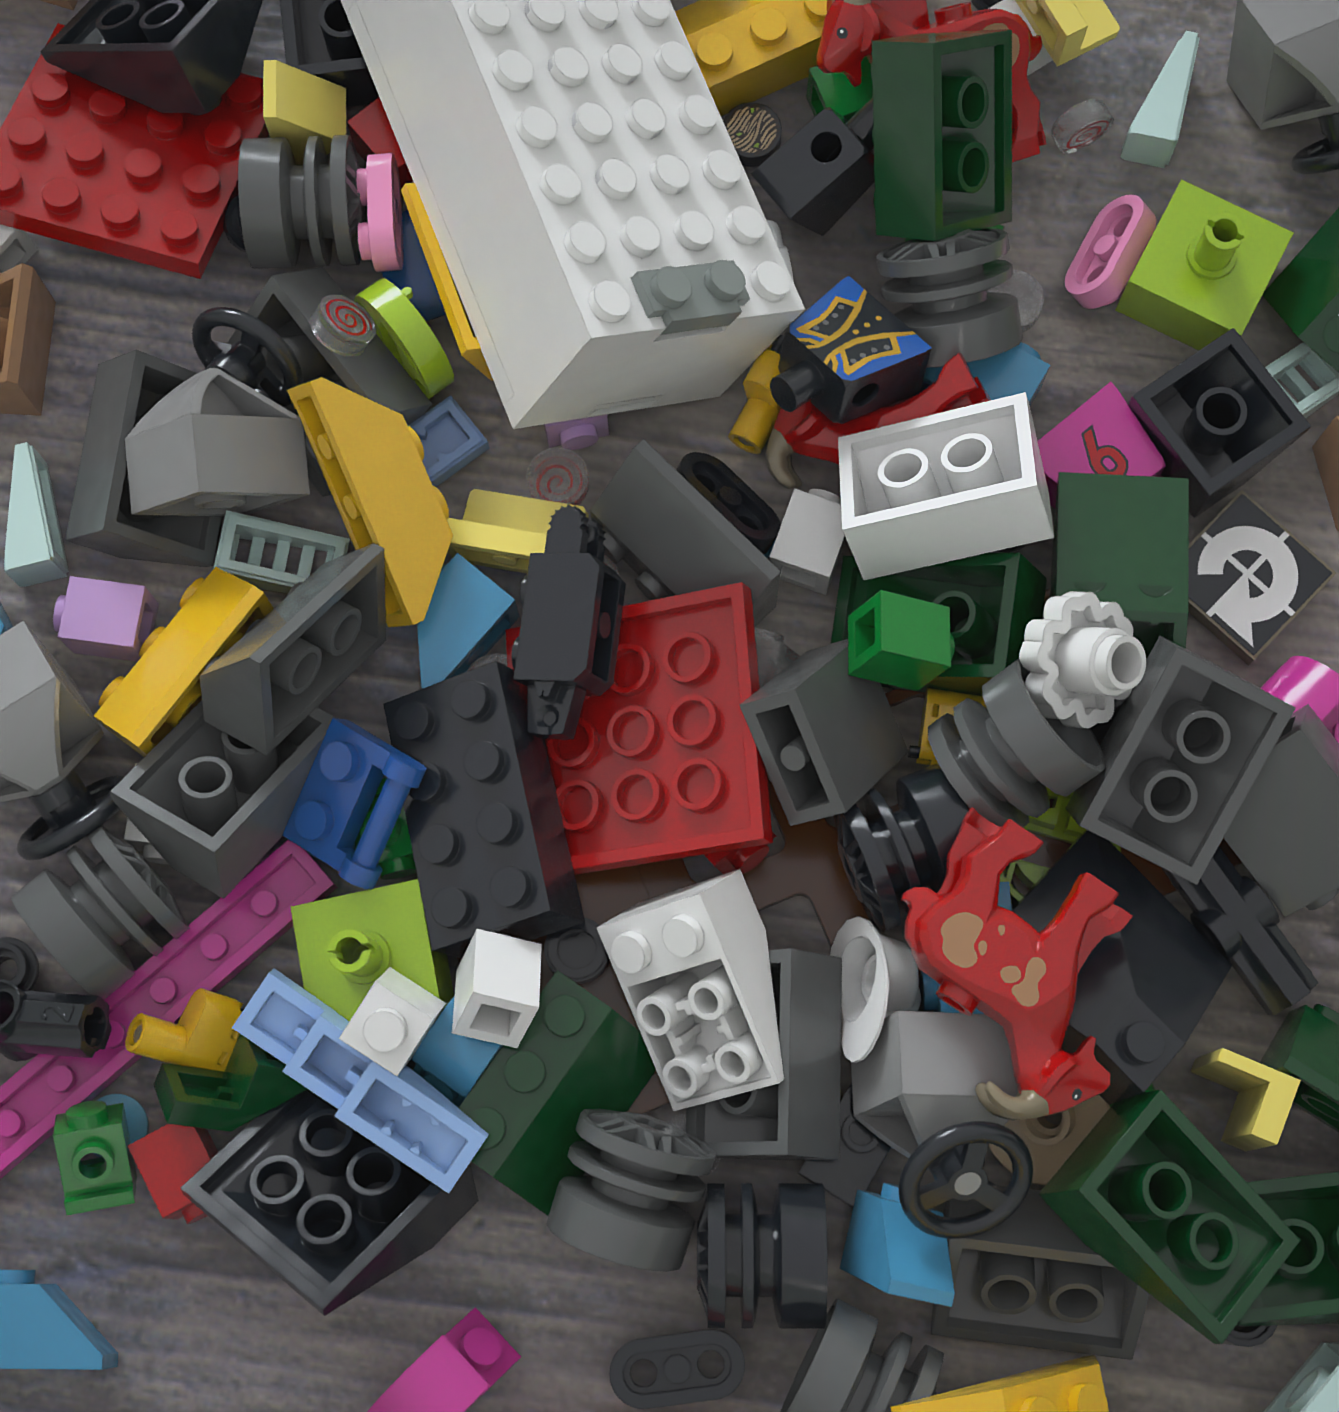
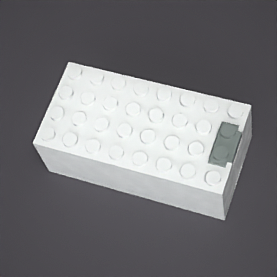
[341,0,805,429]

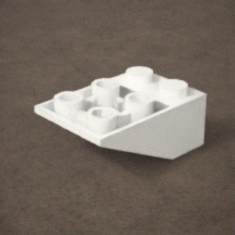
[597,869,784,1111]

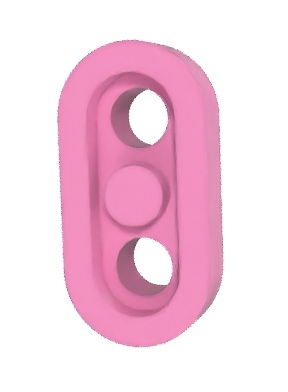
[356,153,403,272]
[1065,195,1156,309]

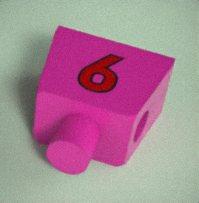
[1038,382,1166,509]

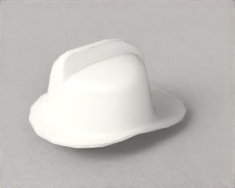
[830,916,922,1063]

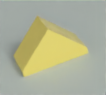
[263,60,346,165]

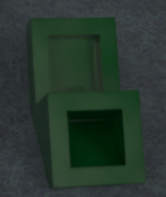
[153,1034,307,1132]

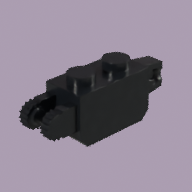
[511,504,626,740]

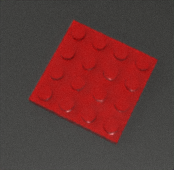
[0,23,269,279]
[505,582,773,875]

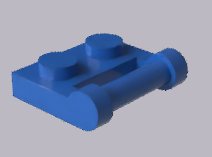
[282,718,427,890]

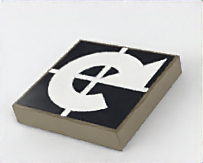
[1188,490,1336,666]

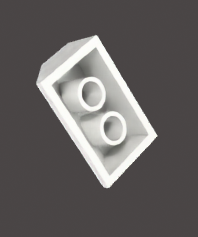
[838,392,1054,580]

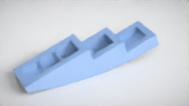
[232,968,489,1194]

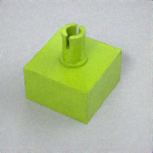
[1115,179,1294,351]
[291,879,454,1021]

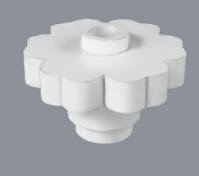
[1019,591,1146,729]

